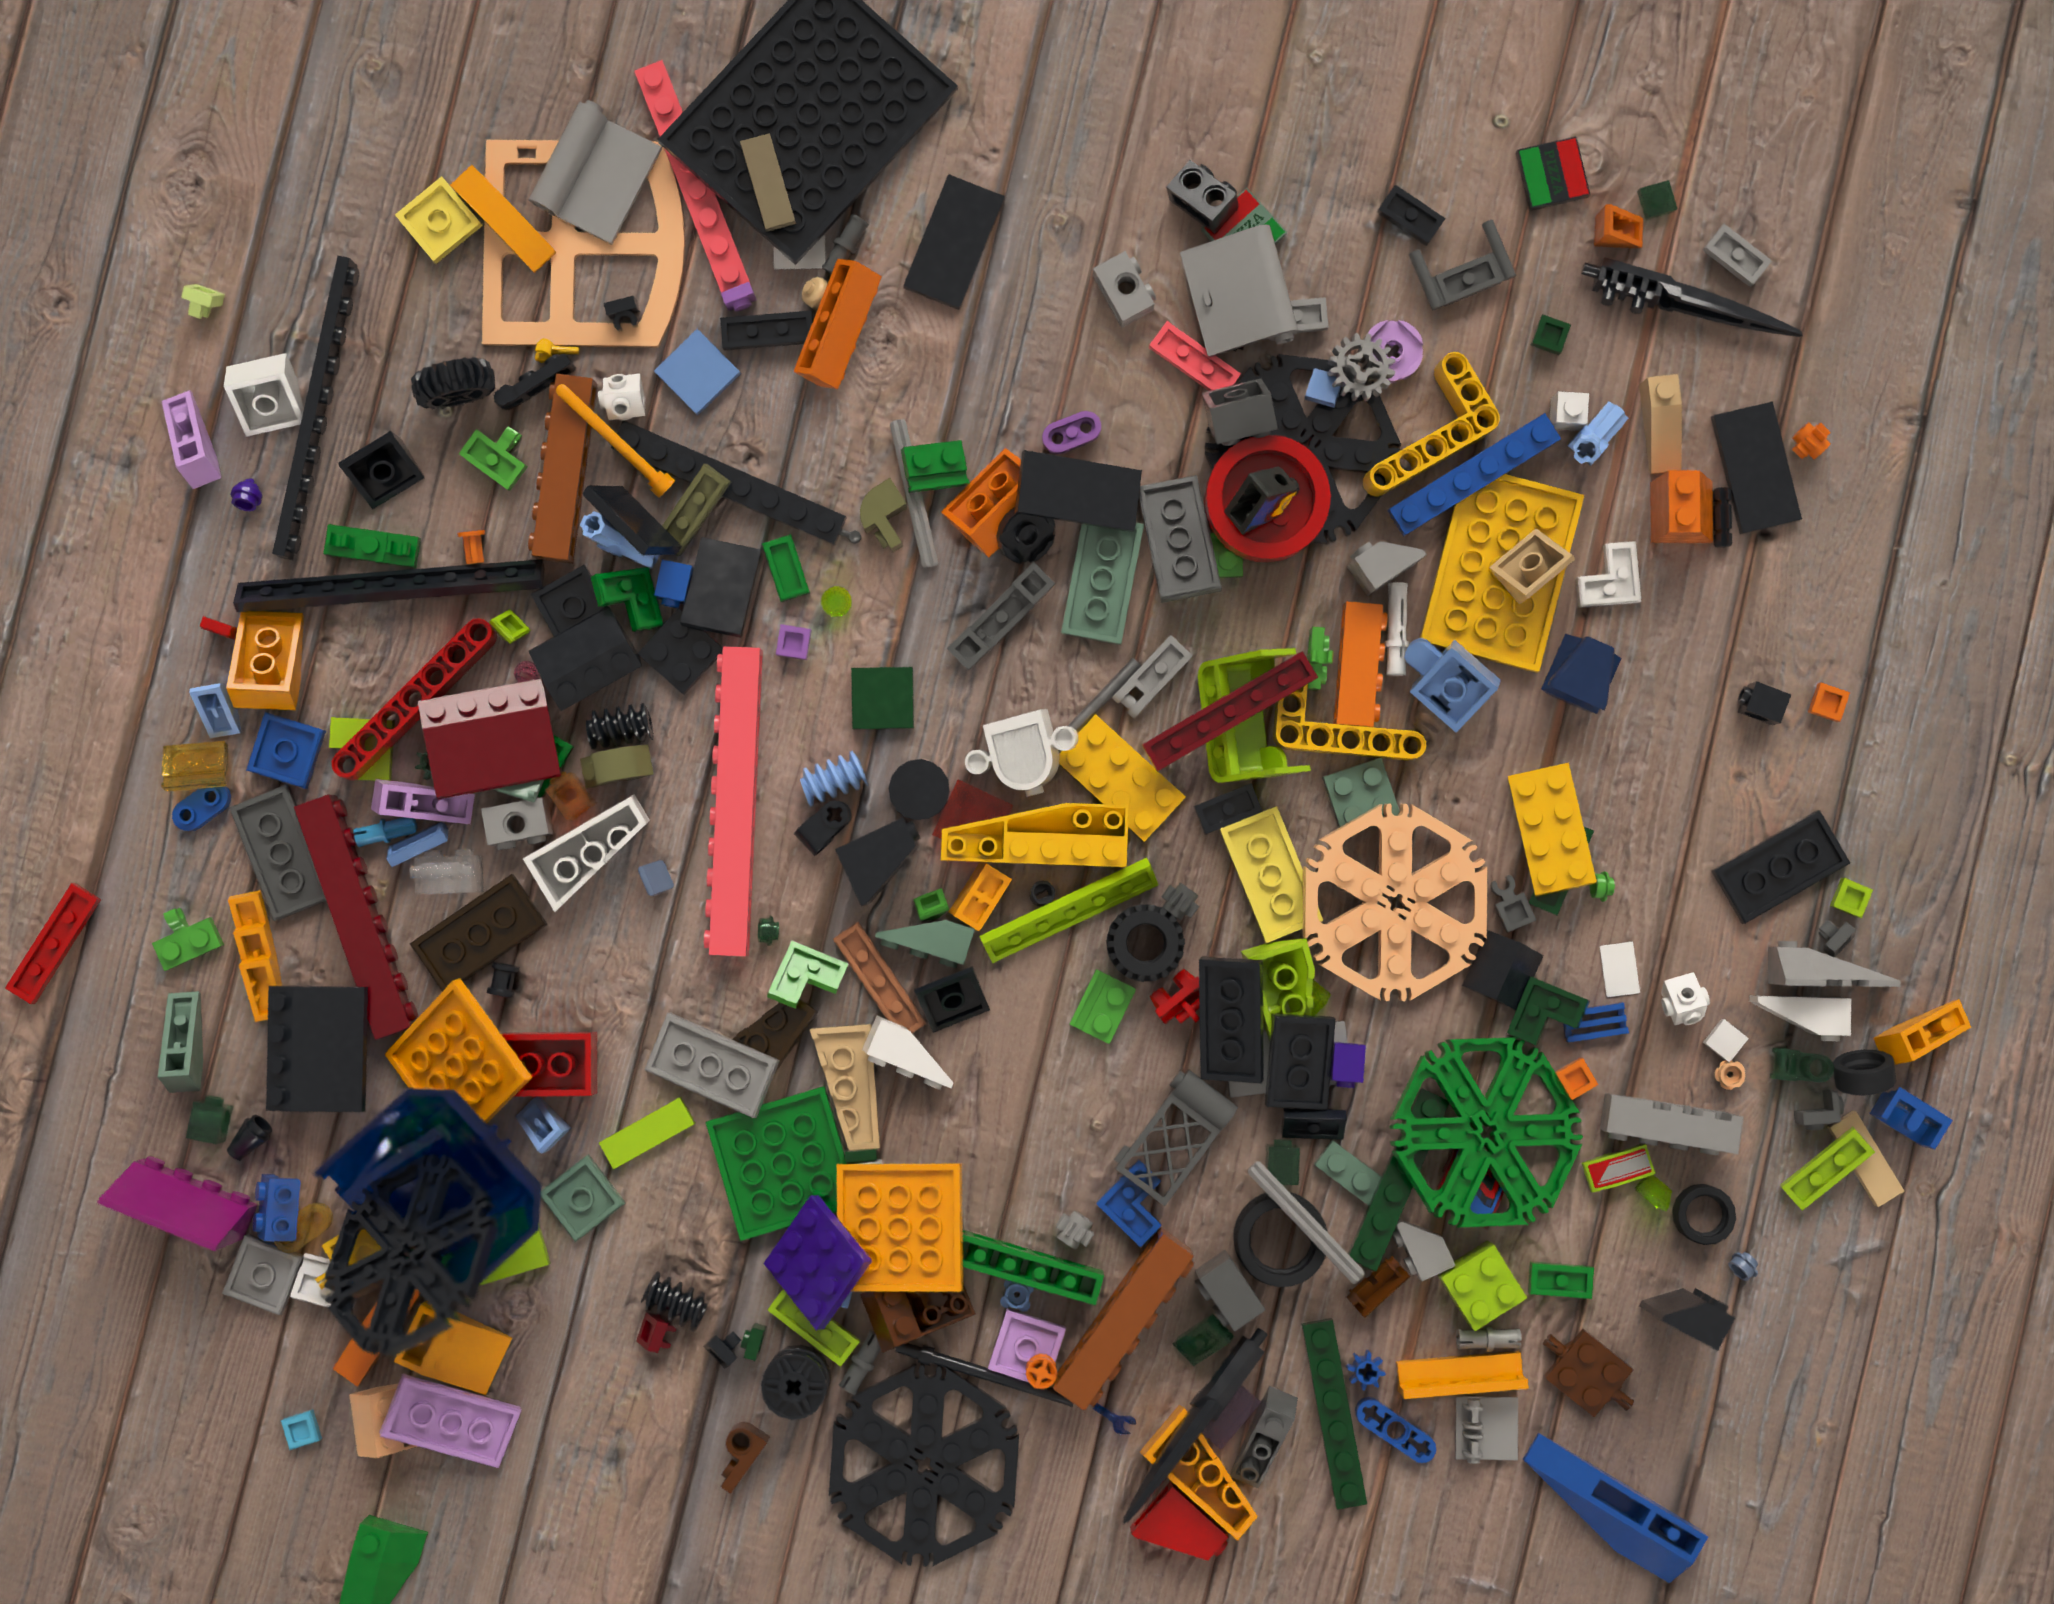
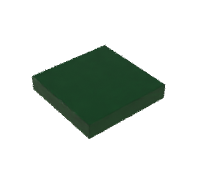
[851,667,914,730]

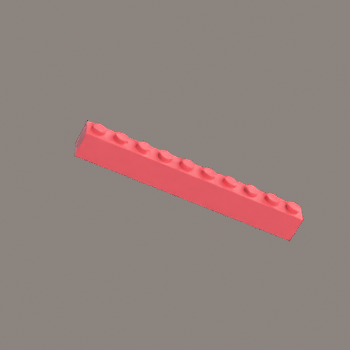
[704,646,763,956]

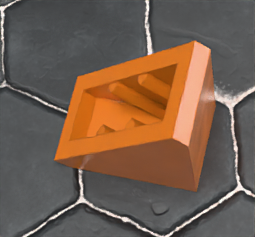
[1594,204,1643,249]

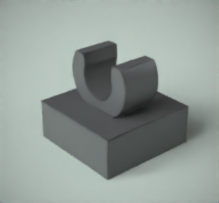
[1818,920,1856,957]

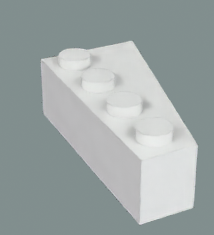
[523,794,650,912]

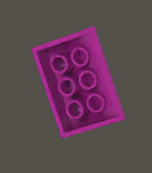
[97,1156,258,1251]

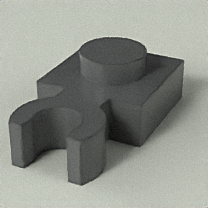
[1490,875,1536,933]

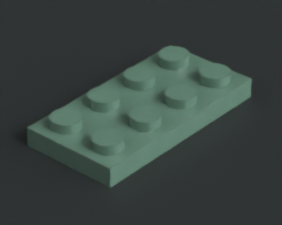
[1061,523,1144,645]

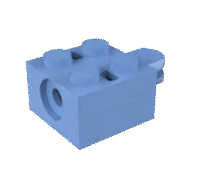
[1404,638,1501,732]

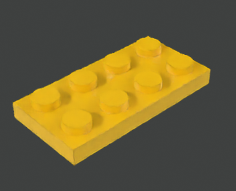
[1059,714,1186,842]
[1508,762,1597,897]

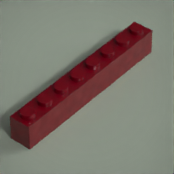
[294,794,418,1040]

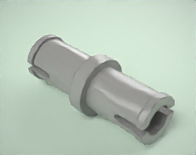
[1456,1326,1522,1352]

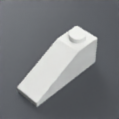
[1749,995,1851,1041]

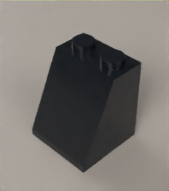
[835,818,921,906]

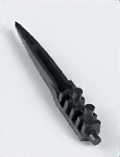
[1581,257,1803,337]
[1123,1328,1268,1524]

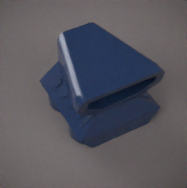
[1541,634,1622,714]

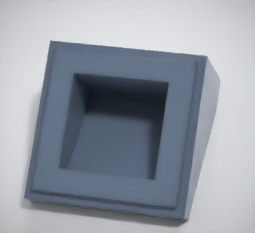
[638,860,674,896]

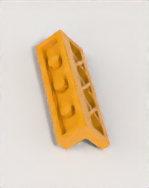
[1396,1351,1529,1399]

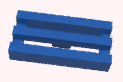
[1563,1002,1629,1043]

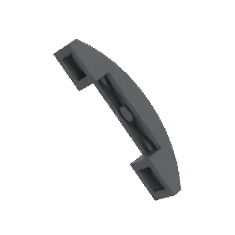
[947,562,1055,670]

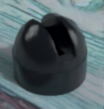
[1029,880,1055,907]

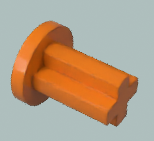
[457,530,486,564]

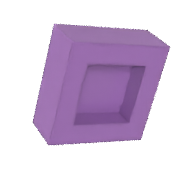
[721,282,757,312]
[776,624,812,660]

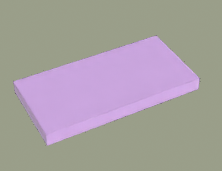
[379,1374,521,1468]

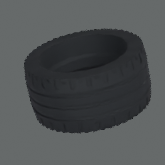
[1233,1192,1328,1287]

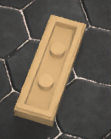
[1827,1111,1905,1207]

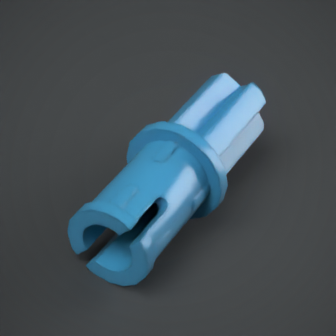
[353,817,418,848]

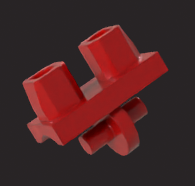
[1150,969,1200,1024]

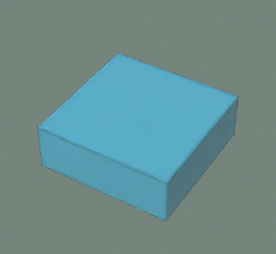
[281,1409,322,1450]

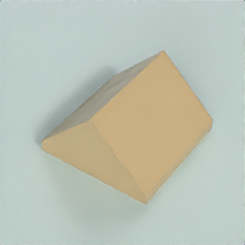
[1489,529,1575,604]

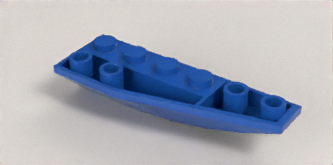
[1523,1432,1708,1583]

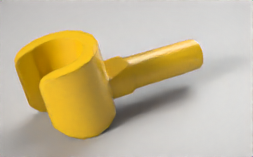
[535,338,579,363]

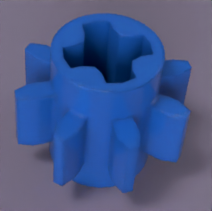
[1346,1350,1386,1391]

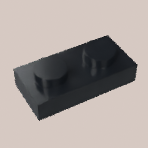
[1377,184,1446,246]
[1194,783,1263,835]
[1281,1108,1347,1140]

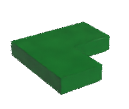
[591,567,664,632]

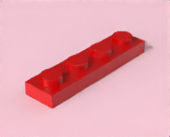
[5,883,101,1004]

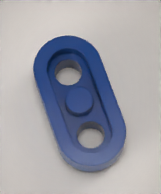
[172,782,231,831]

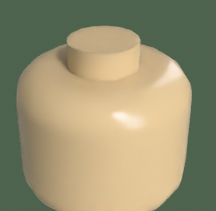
[802,277,828,311]

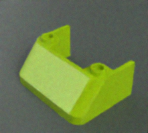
[1198,648,1311,783]

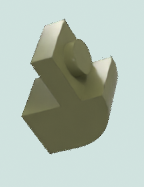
[860,478,908,553]
[580,744,654,789]

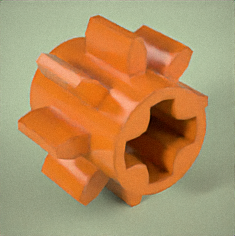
[1792,422,1831,460]

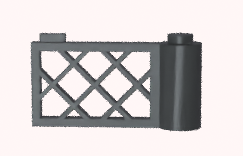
[1114,1069,1238,1206]

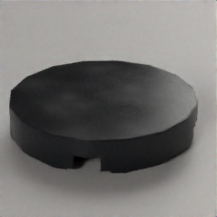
[996,507,1056,564]
[889,759,950,820]

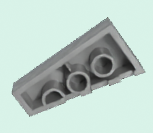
[1600,1093,1744,1155]

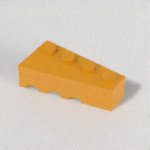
[1139,1405,1258,1541]

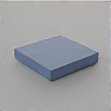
[654,329,741,416]

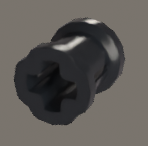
[486,962,520,998]

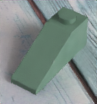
[158,991,204,1093]

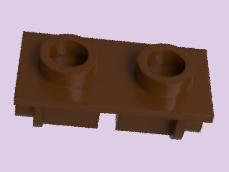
[1346,1256,1411,1318]

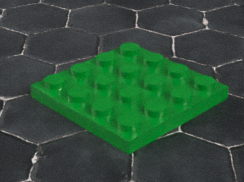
[705,1086,847,1241]

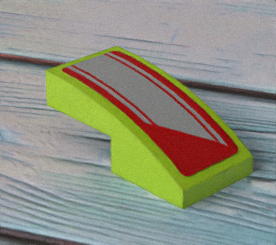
[1581,1144,1656,1192]

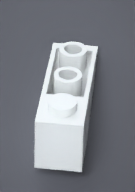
[862,1016,953,1090]

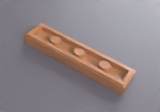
[833,922,927,1033]

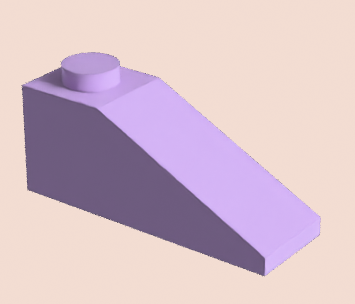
[162,390,221,489]
[371,779,475,824]

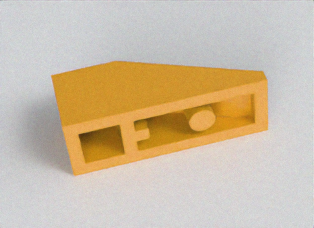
[1873,999,1971,1065]

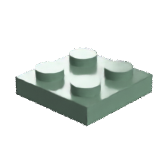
[1322,758,1400,828]

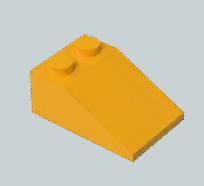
[226,611,304,710]

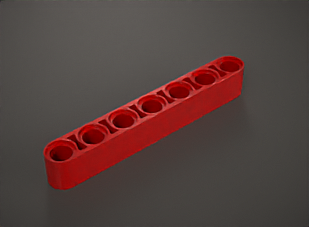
[331,618,497,781]

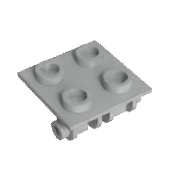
[1455,1396,1518,1464]

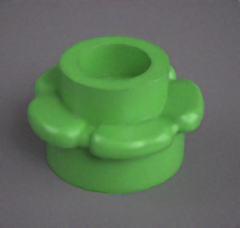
[1590,871,1615,902]

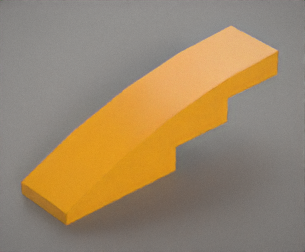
[228,890,282,1022]

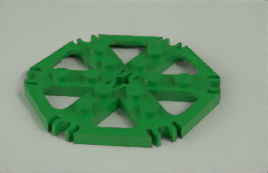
[1389,1037,1583,1228]

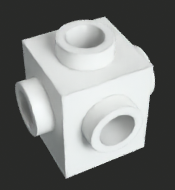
[598,374,646,421]
[1661,972,1710,1025]

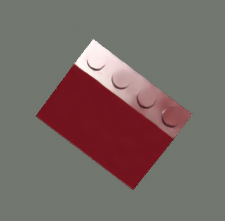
[418,679,561,800]

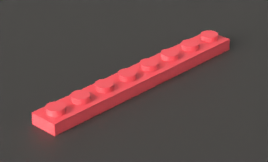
[634,60,751,292]

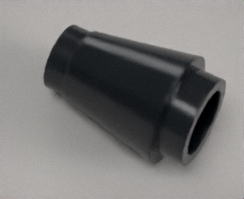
[227,1115,272,1161]

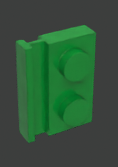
[901,440,970,493]

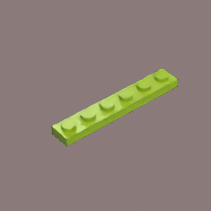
[980,858,1159,963]

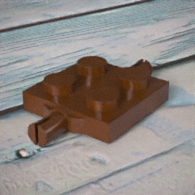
[1543,1328,1634,1417]

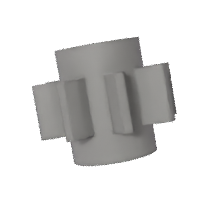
[1056,1211,1095,1249]

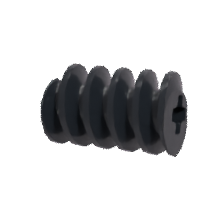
[586,703,654,750]
[641,1271,711,1332]

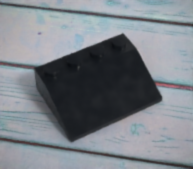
[266,985,368,1112]

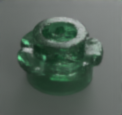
[757,915,779,946]

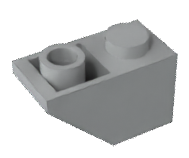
[1392,1219,1456,1281]

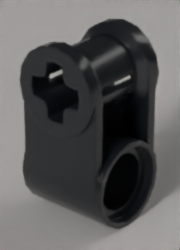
[794,801,852,856]

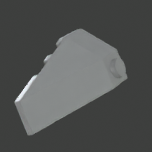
[1768,941,1901,987]

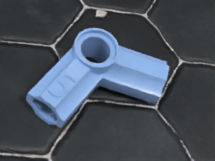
[1567,402,1628,465]
[580,511,660,569]

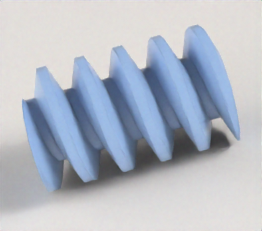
[800,751,869,807]

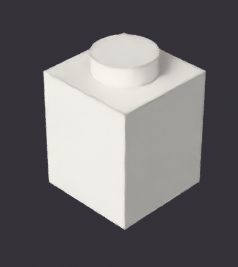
[1550,391,1589,431]

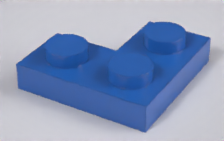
[1096,1159,1162,1248]

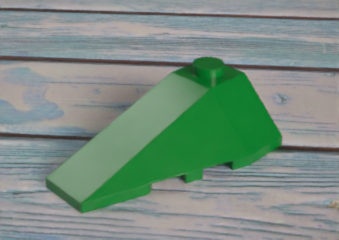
[339,1515,428,1604]

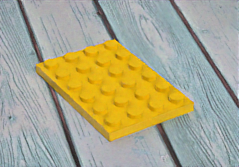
[1420,474,1585,673]

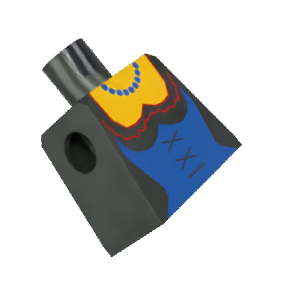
[1224,467,1299,535]

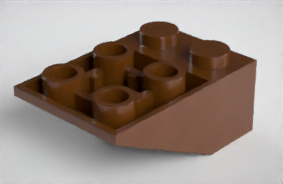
[860,1283,976,1353]

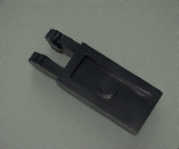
[493,353,576,411]

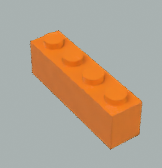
[793,258,882,389]
[1333,601,1387,727]

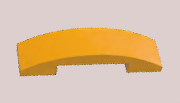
[450,165,557,273]

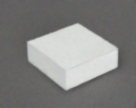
[1703,1019,1749,1062]

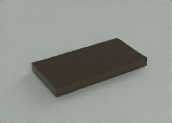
[410,874,548,992]

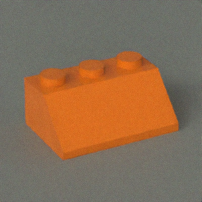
[941,448,1021,558]

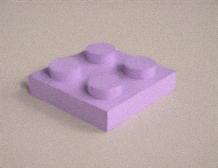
[988,1308,1066,1382]

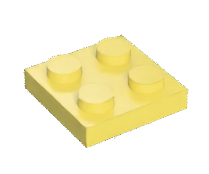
[395,176,483,264]

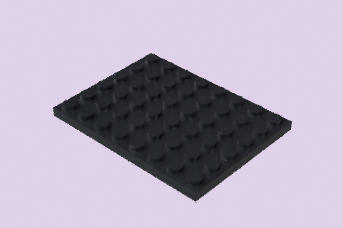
[658,0,958,265]

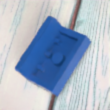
[253,1174,301,1241]

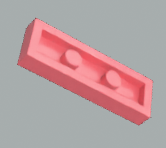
[1149,321,1241,391]

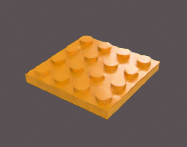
[384,979,532,1152]
[837,1163,963,1292]

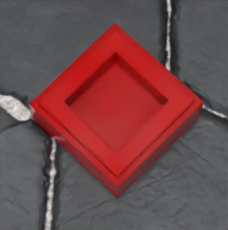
[200,616,237,640]

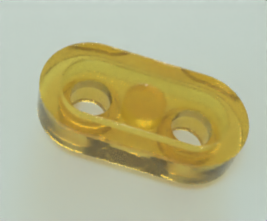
[274,1202,333,1253]

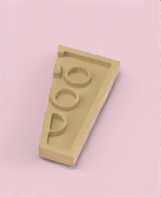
[809,1024,880,1150]

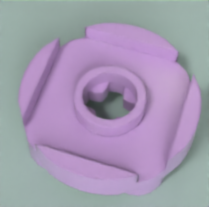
[1368,320,1423,383]

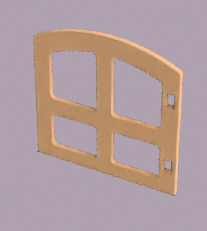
[482,140,685,348]

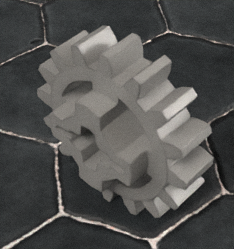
[1327,333,1395,401]

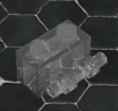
[410,849,484,894]

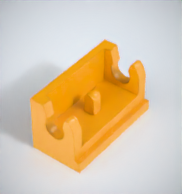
[948,862,1012,932]

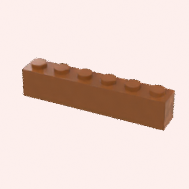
[528,373,598,564]

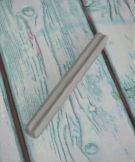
[890,419,938,568]
[1247,1161,1365,1284]

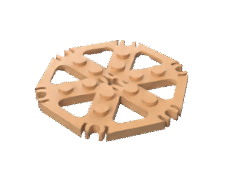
[1303,804,1487,1001]

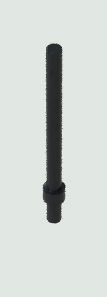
[895,1343,1074,1407]

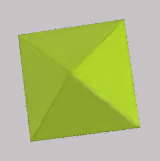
[489,609,531,644]

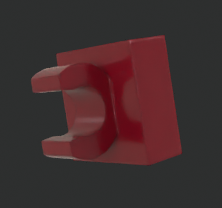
[636,1312,676,1353]

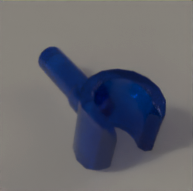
[1093,1403,1137,1434]

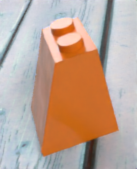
[1650,470,1713,543]

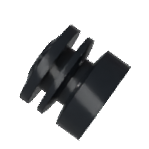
[761,1345,831,1420]

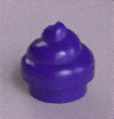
[230,478,263,511]

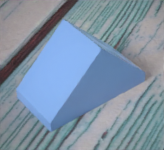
[189,683,241,738]
[516,1096,571,1154]

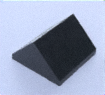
[338,431,425,510]
[1462,930,1544,1010]
[914,966,990,1033]

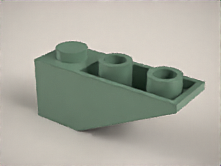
[875,920,975,968]

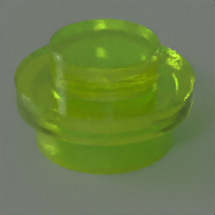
[821,586,852,617]

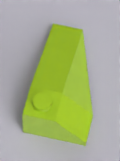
[1241,938,1315,1042]

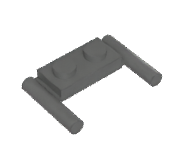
[1409,219,1517,311]

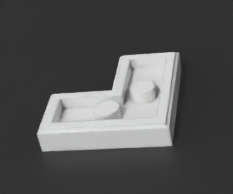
[1576,541,1642,608]

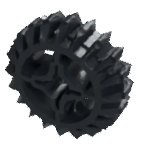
[411,357,496,409]

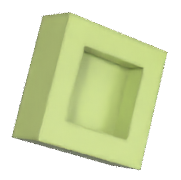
[181,284,225,319]

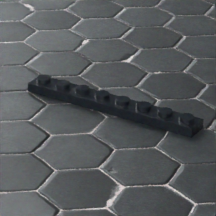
[611,420,847,546]

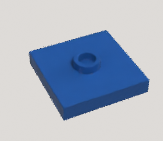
[246,712,326,789]

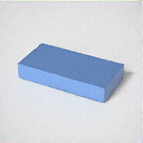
[386,822,449,867]

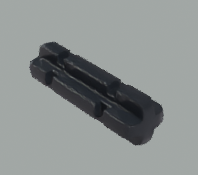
[1713,487,1732,548]

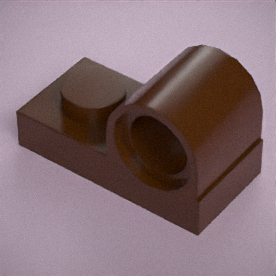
[721,1422,770,1494]

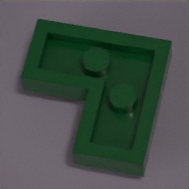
[1507,976,1590,1046]

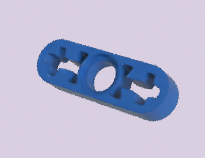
[1355,1397,1436,1463]

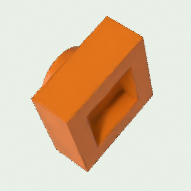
[1808,682,1850,722]
[1555,1057,1599,1100]

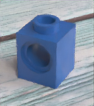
[654,559,694,608]

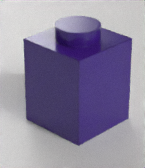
[1330,1042,1366,1088]

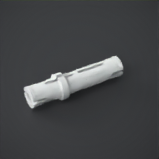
[1385,582,1409,676]

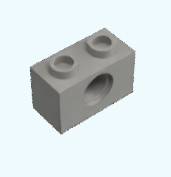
[1092,251,1156,328]
[481,797,554,850]

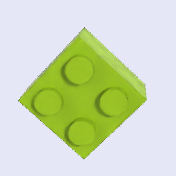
[1437,1240,1527,1331]

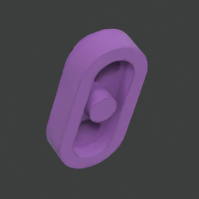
[1042,411,1101,455]

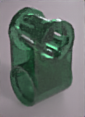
[1769,1047,1834,1082]

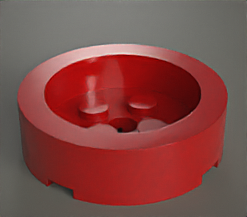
[1204,435,1331,562]

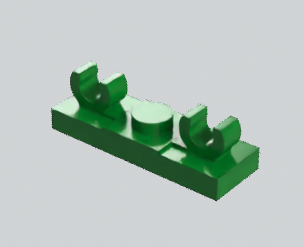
[323,524,421,568]

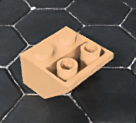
[349,1384,417,1458]

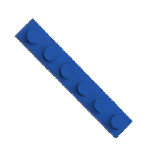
[1387,413,1561,537]

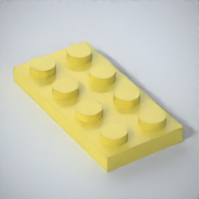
[1219,806,1323,943]

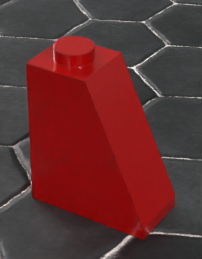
[1130,1481,1229,1561]

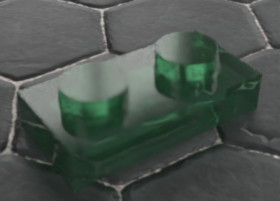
[1173,1313,1234,1366]

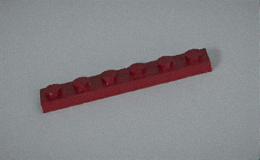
[1141,651,1318,772]

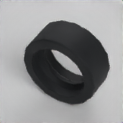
[1832,1049,1896,1096]
[1672,1184,1736,1245]

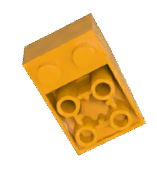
[394,1300,512,1395]

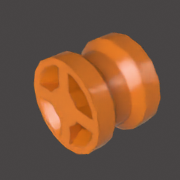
[1026,1353,1057,1389]

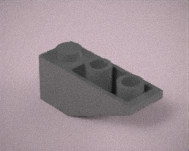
[1230,1386,1298,1489]

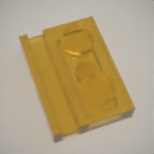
[161,741,228,792]

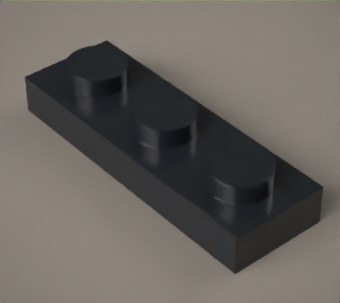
[720,311,813,350]

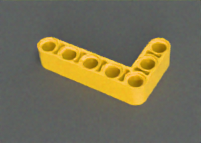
[1363,352,1500,496]
[1273,684,1426,760]

